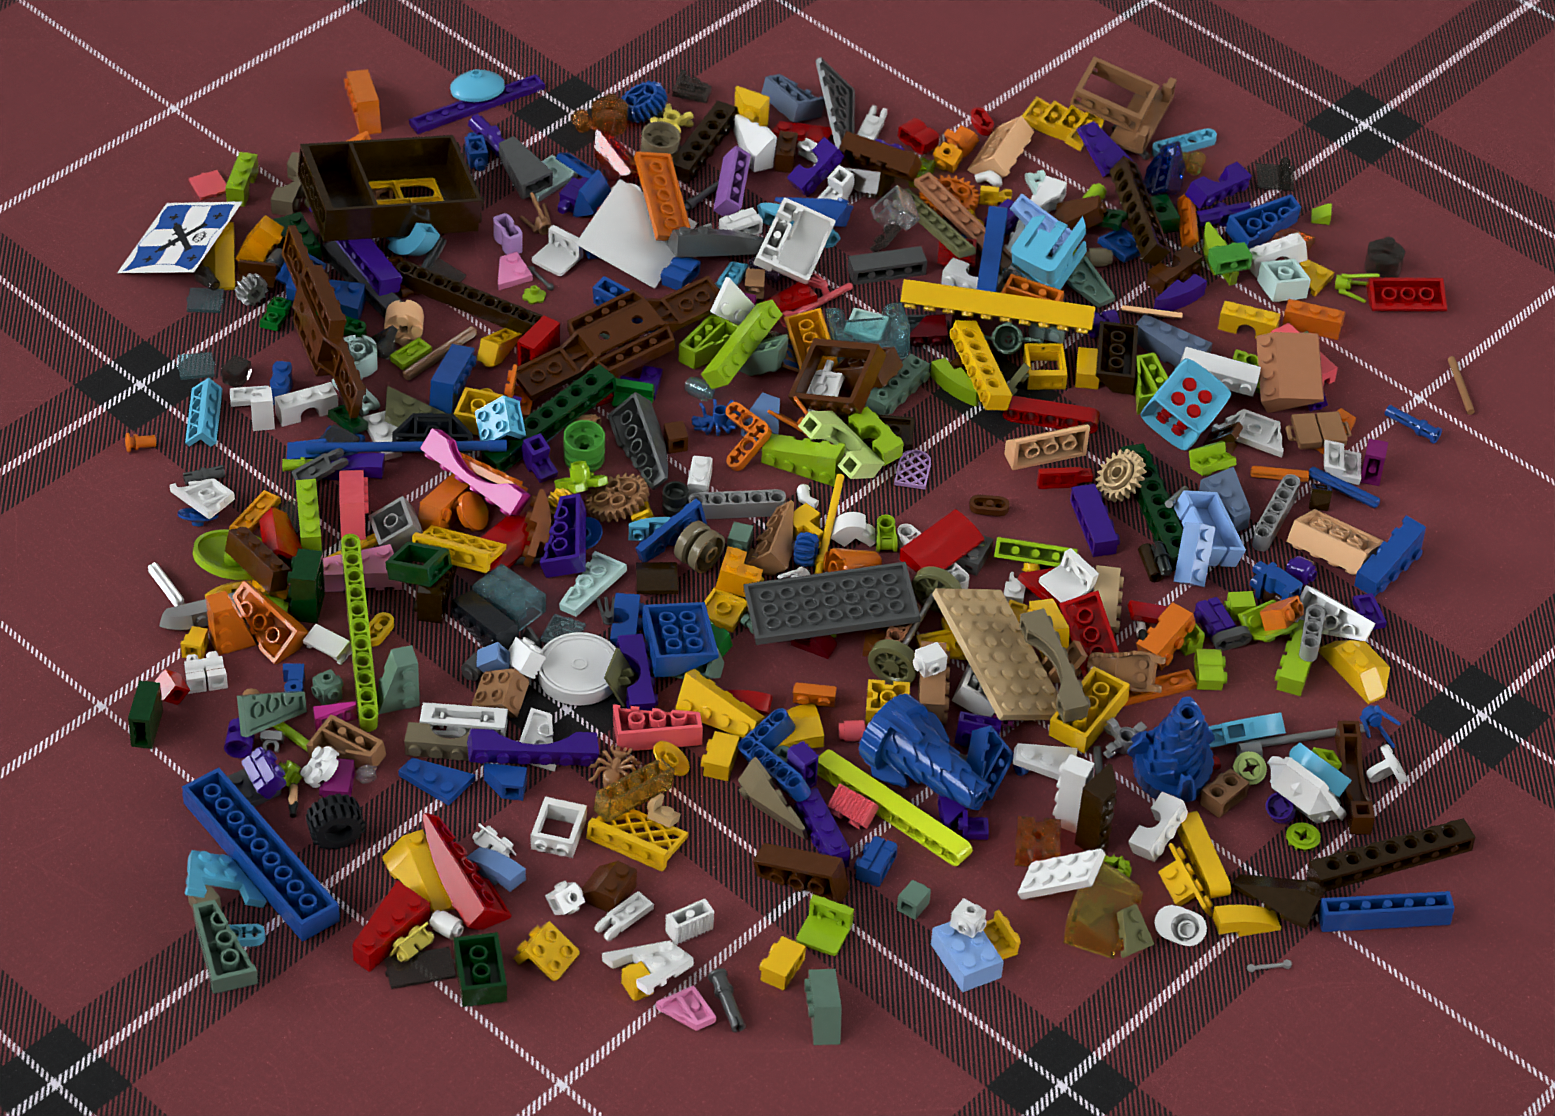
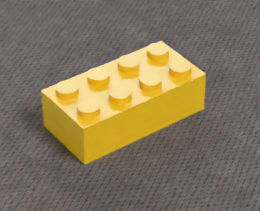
[1049,666,1130,754]

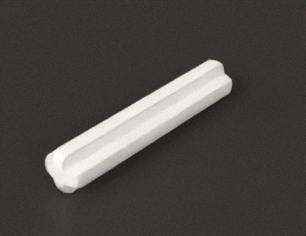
[148,562,185,606]

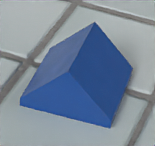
[572,170,612,218]

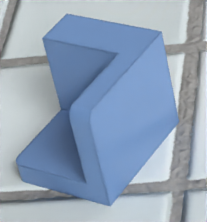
[477,642,510,673]

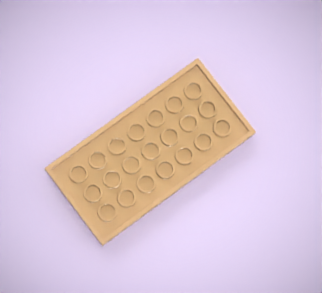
[932,588,1058,720]

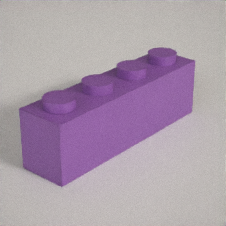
[713,146,751,217]

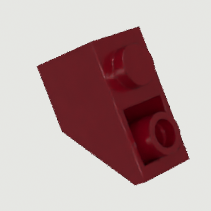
[907,314,948,347]

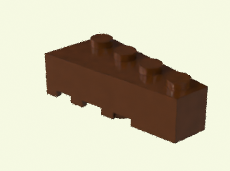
[839,131,922,182]
[753,843,850,904]

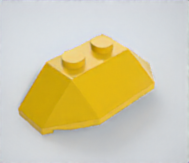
[1319,640,1390,704]

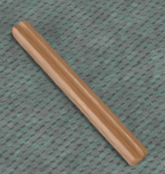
[403,326,477,381]

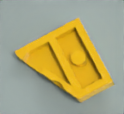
[1299,259,1334,297]

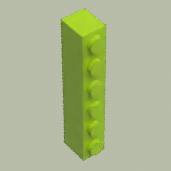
[701,299,783,389]

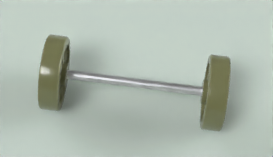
[868,566,962,685]

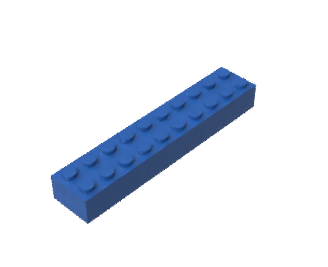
[182,768,340,942]

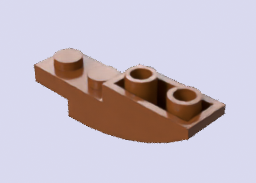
[522,489,551,568]

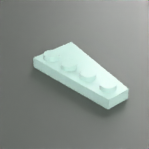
[559,551,627,617]

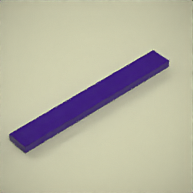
[409,74,545,134]

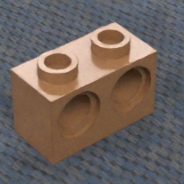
[1200,768,1250,818]

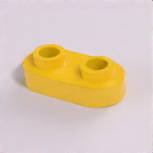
[369,612,394,646]

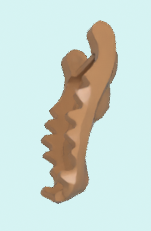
[1087,651,1166,693]

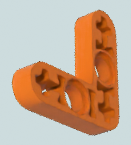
[725,402,772,471]

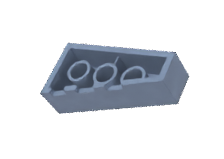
[1136,314,1212,370]

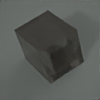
[221,355,252,388]

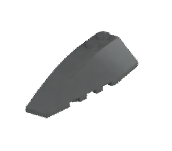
[667,226,765,257]
[607,392,668,490]

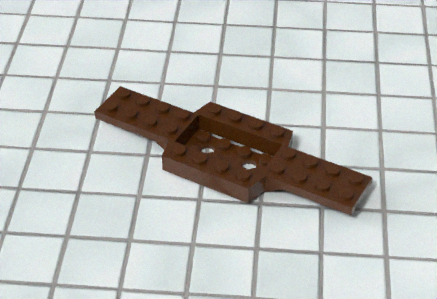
[282,225,366,418]
[516,276,720,401]

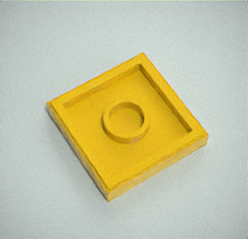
[704,587,748,633]

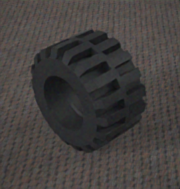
[306,794,365,850]

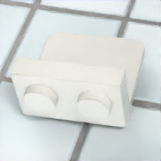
[532,225,583,276]
[1039,548,1099,603]

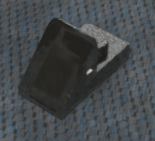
[370,325,398,359]

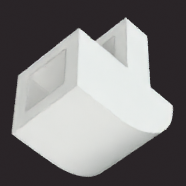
[818,165,854,200]
[831,512,876,547]

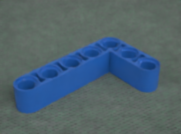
[738,708,811,802]

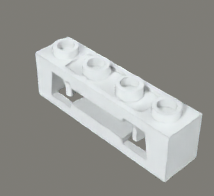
[420,702,508,738]

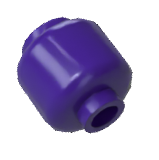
[1286,556,1317,586]

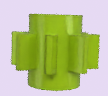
[278,760,302,786]

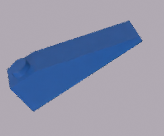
[775,197,854,227]

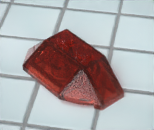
[595,128,640,182]

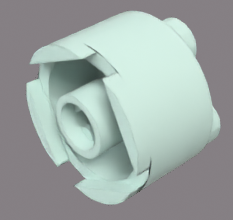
[344,335,378,380]

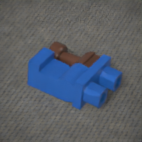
[1250,561,1303,603]

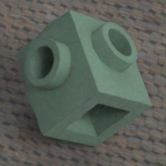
[311,669,343,705]

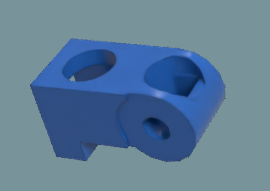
[283,663,305,692]

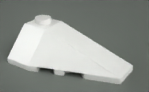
[733,114,777,172]

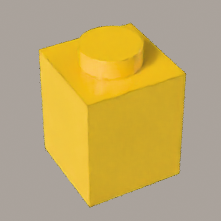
[621,961,654,1002]

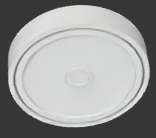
[537,632,616,706]

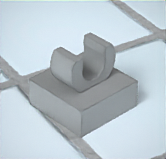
[260,730,285,753]

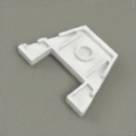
[602,941,694,995]

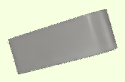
[1299,605,1325,662]

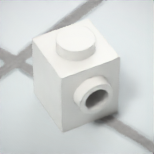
[913,642,947,678]

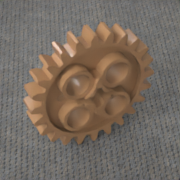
[585,473,650,523]

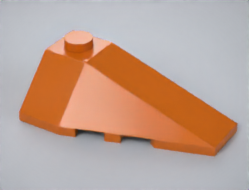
[232,580,309,664]

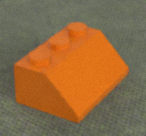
[1282,299,1345,340]

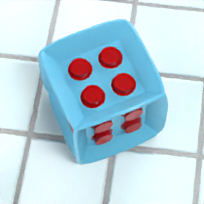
[1140,358,1231,451]

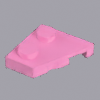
[498,252,533,290]
[656,985,716,1031]

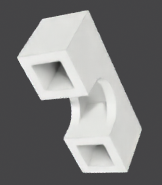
[1249,232,1308,278]
[941,258,1003,293]
[275,382,338,427]
[1128,792,1188,862]

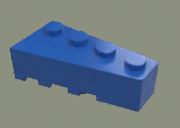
[429,344,477,414]
[1354,515,1426,597]

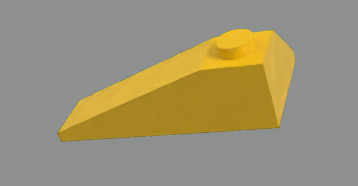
[202,222,235,291]
[382,829,454,913]

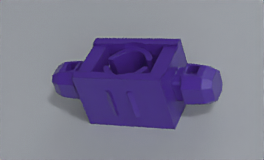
[557,177,589,214]

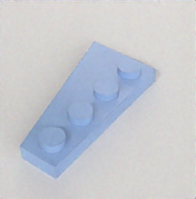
[1010,193,1072,255]

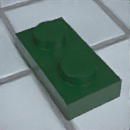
[327,404,368,435]

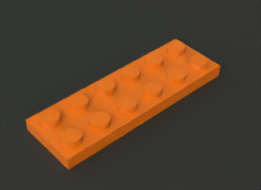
[634,151,691,241]

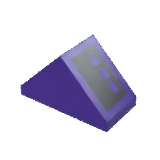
[937,795,967,831]

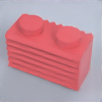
[827,783,879,829]

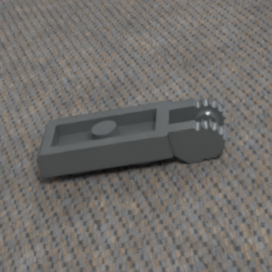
[291,448,349,482]

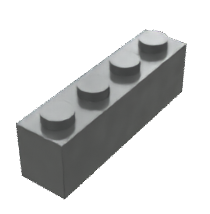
[848,246,927,285]

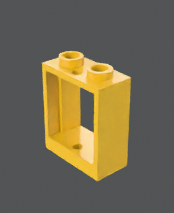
[1023,343,1067,389]

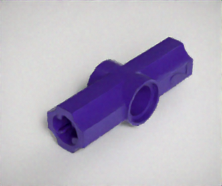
[468,114,504,156]
[1196,202,1251,227]

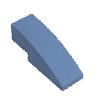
[466,847,526,892]

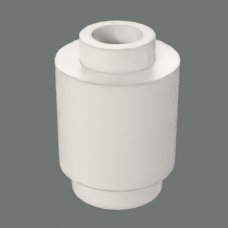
[429,910,464,940]

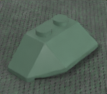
[739,334,789,376]

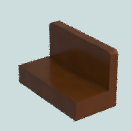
[236,260,277,293]

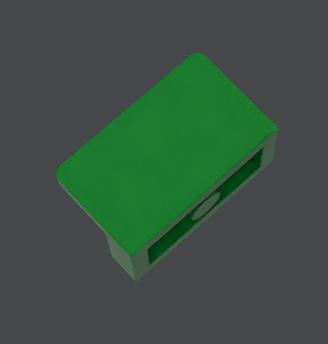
[612,378,655,408]

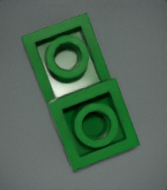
[259,297,292,331]

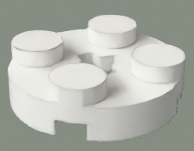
[300,746,339,788]

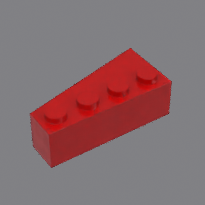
[352,880,431,972]

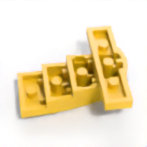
[1022,97,1105,151]

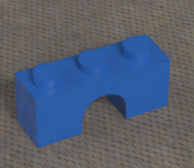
[610,593,644,648]

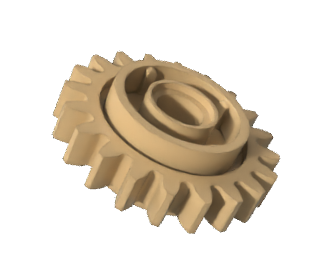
[1095,449,1147,502]

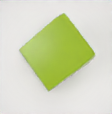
[1311,203,1332,225]

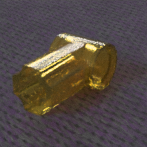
[1167,149,1206,175]

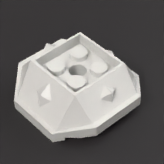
[1267,756,1347,824]

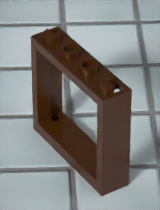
[788,338,887,414]

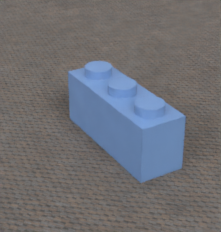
[1173,522,1216,587]

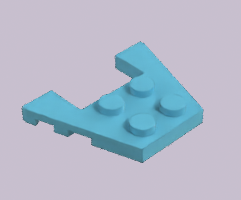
[185,850,267,908]

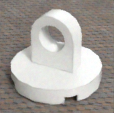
[1366,744,1408,784]

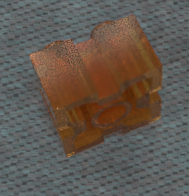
[1014,816,1061,867]

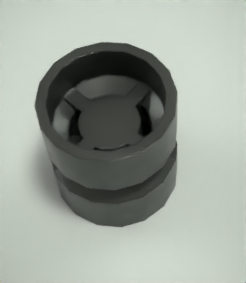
[662,481,689,518]

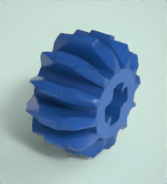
[793,532,819,567]

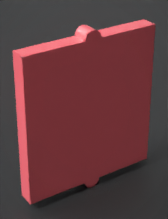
[189,170,227,200]

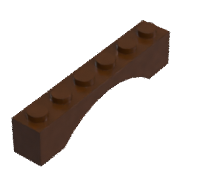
[1335,721,1375,834]

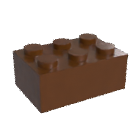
[831,346,903,391]

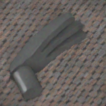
[596,597,615,625]

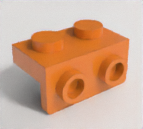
[793,682,837,707]

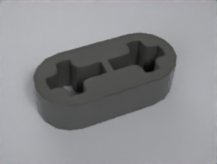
[1212,626,1252,651]

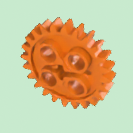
[919,175,979,221]

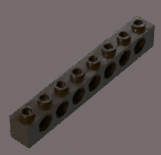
[1109,156,1171,266]
[1306,818,1476,892]

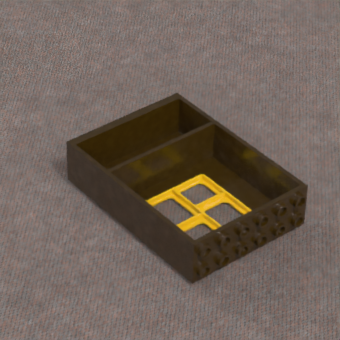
[297,135,484,242]

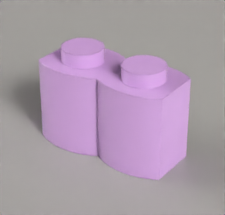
[493,213,522,255]

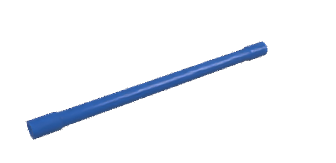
[306,440,507,454]

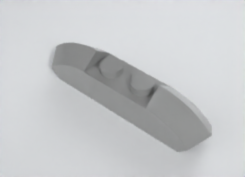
[159,592,241,631]

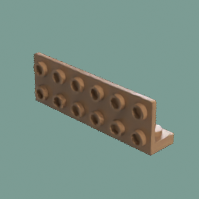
[1110,77,1177,154]

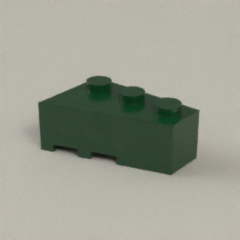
[272,212,322,261]

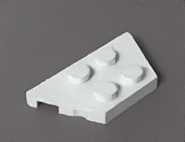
[1212,409,1284,458]
[170,478,235,519]

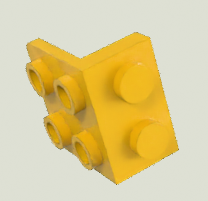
[513,921,579,981]

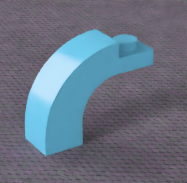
[386,223,440,256]
[1289,742,1351,797]

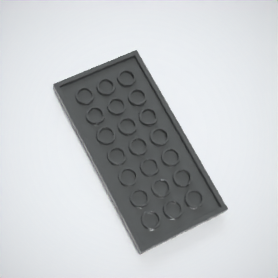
[743,562,920,645]

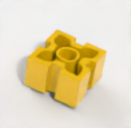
[865,679,910,724]

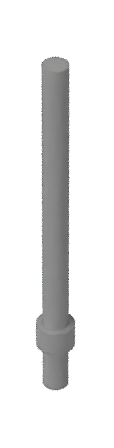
[1244,724,1365,747]

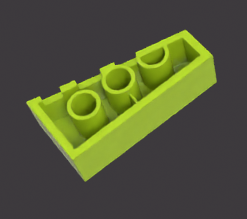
[761,434,845,487]

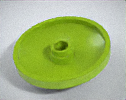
[193,529,262,580]

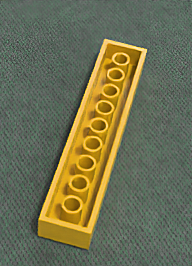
[900,279,1096,334]

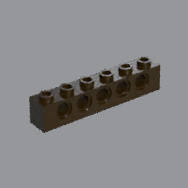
[672,100,737,184]

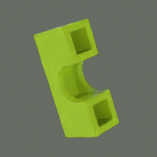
[225,152,259,207]
[848,407,904,466]

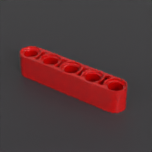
[1003,396,1100,434]

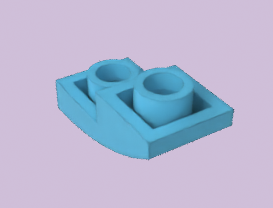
[628,517,670,541]

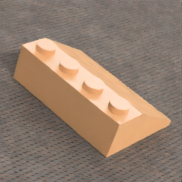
[1286,509,1383,575]

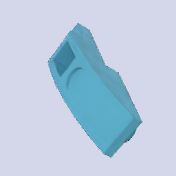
[1209,713,1286,748]

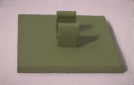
[604,648,637,707]

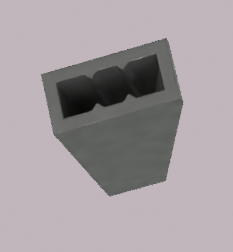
[499,136,553,200]

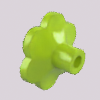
[522,285,546,305]

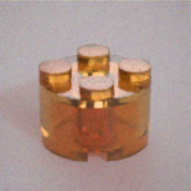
[592,93,628,136]

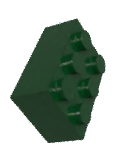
[287,548,325,624]
[453,932,507,1007]

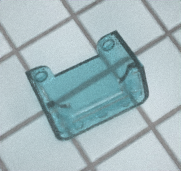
[826,302,910,363]

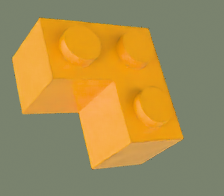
[235,215,284,262]
[715,546,763,597]

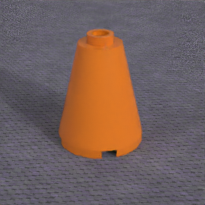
[823,548,882,572]

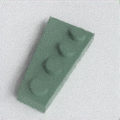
[237,691,307,737]

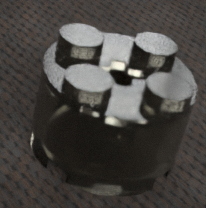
[1364,237,1405,278]

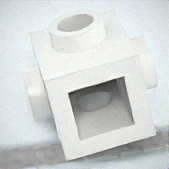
[545,881,585,915]
[950,898,987,939]

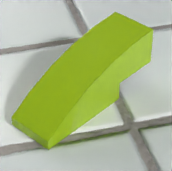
[930,357,979,407]

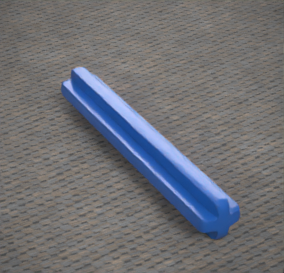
[1309,467,1380,508]

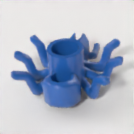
[692,399,740,436]

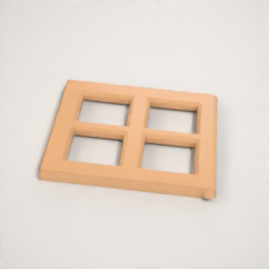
[1121,305,1183,320]

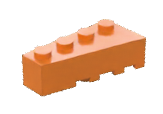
[344,69,381,134]

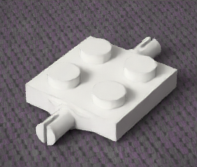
[805,360,845,416]

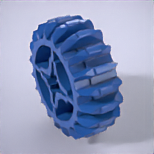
[619,80,668,123]

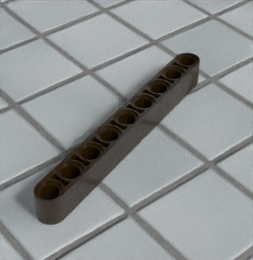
[397,261,543,335]

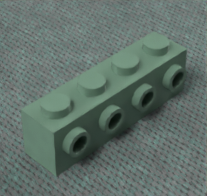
[865,354,930,415]

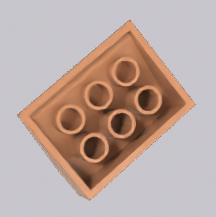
[1256,332,1324,413]

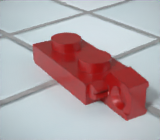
[1037,467,1093,489]

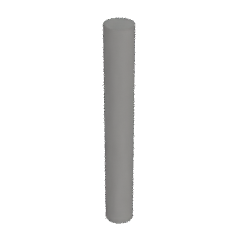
[1165,486,1189,508]

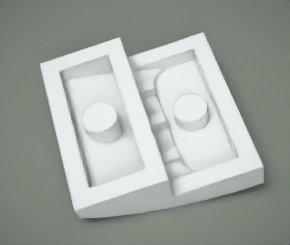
[1324,440,1361,485]

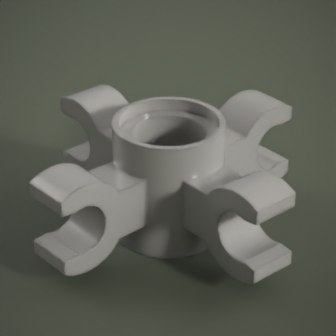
[1103,717,1147,759]

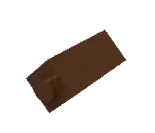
[1054,195,1107,230]

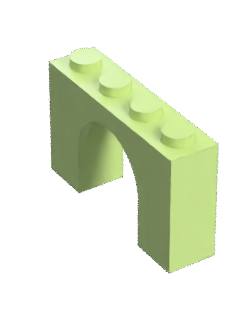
[798,411,885,479]

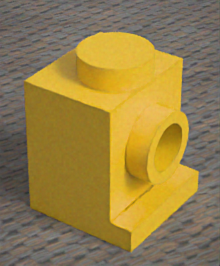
[180,626,209,659]

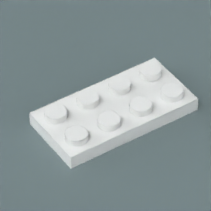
[1017,849,1106,900]

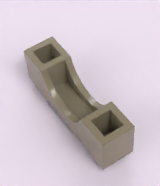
[271,152,305,216]
[405,722,493,761]

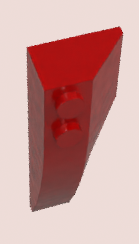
[423,813,512,930]

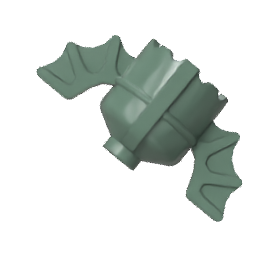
[983,322,1043,355]

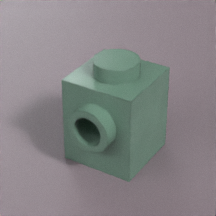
[727,522,754,557]
[897,879,931,920]

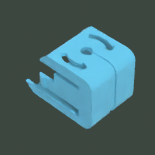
[1011,215,1087,290]

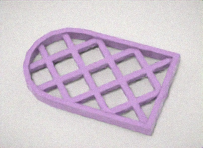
[894,450,931,489]

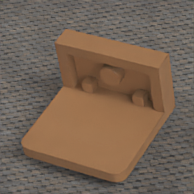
[472,668,530,718]

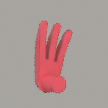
[807,273,829,296]

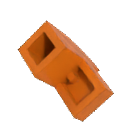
[944,125,979,158]

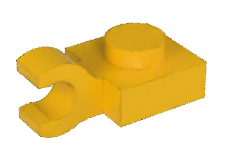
[979,185,1012,206]

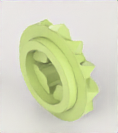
[1233,751,1267,785]

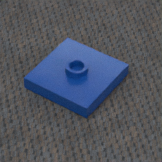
[1097,227,1140,263]

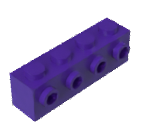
[794,787,850,868]

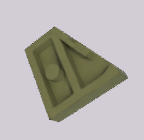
[1007,363,1030,396]
[1117,904,1154,958]

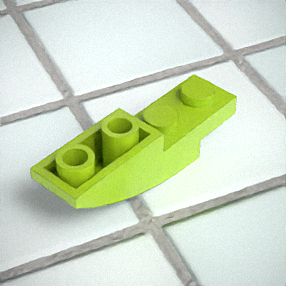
[1203,222,1239,286]

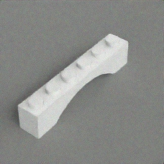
[1004,176,1067,254]

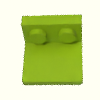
[1238,600,1299,642]

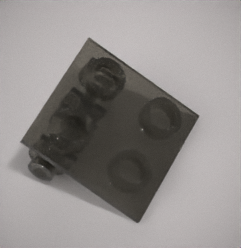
[1257,157,1294,191]

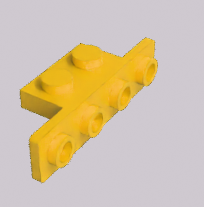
[1158,843,1213,917]

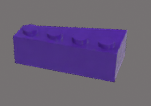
[540,493,586,578]

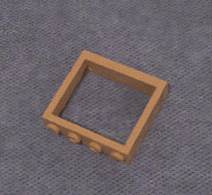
[1070,56,1160,133]

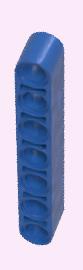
[977,206,1008,292]

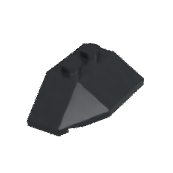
[392,413,473,454]

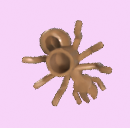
[589,744,641,791]

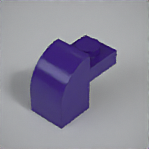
[522,433,558,483]

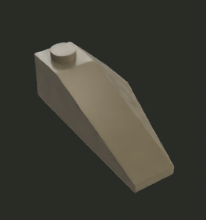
[738,757,809,840]

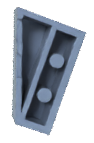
[761,74,825,122]
[1199,467,1251,532]

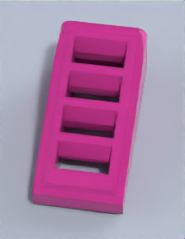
[313,701,357,731]

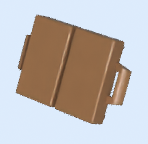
[1285,411,1352,450]

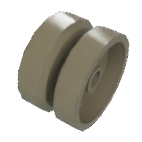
[674,520,725,573]

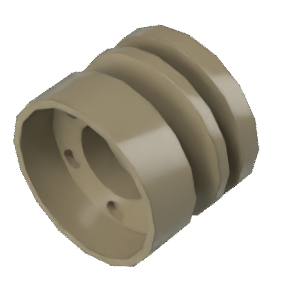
[640,121,680,159]

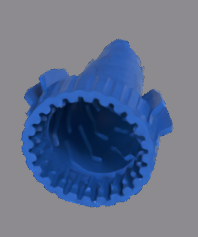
[859,693,991,810]
[1127,696,1215,802]

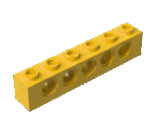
[950,320,1012,410]

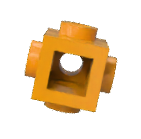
[933,142,963,173]

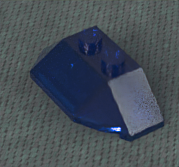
[1144,141,1186,196]

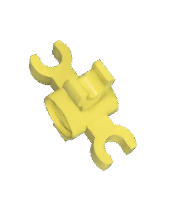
[650,103,694,140]

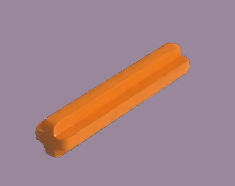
[1250,465,1309,482]

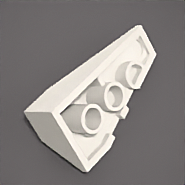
[1295,585,1376,642]

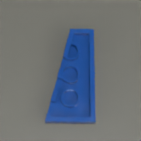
[636,499,707,562]

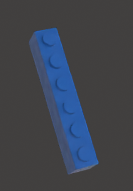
[1317,891,1455,932]

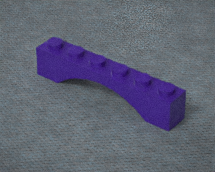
[467,729,599,766]

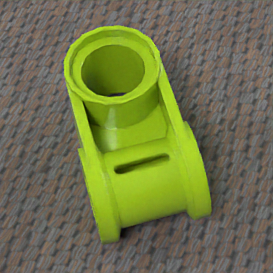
[876,514,898,552]

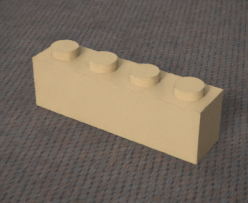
[1093,565,1124,635]

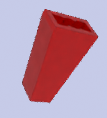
[259,507,303,571]

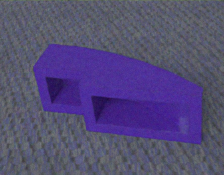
[1154,274,1207,311]
[323,453,385,481]

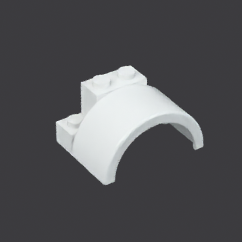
[754,197,836,285]

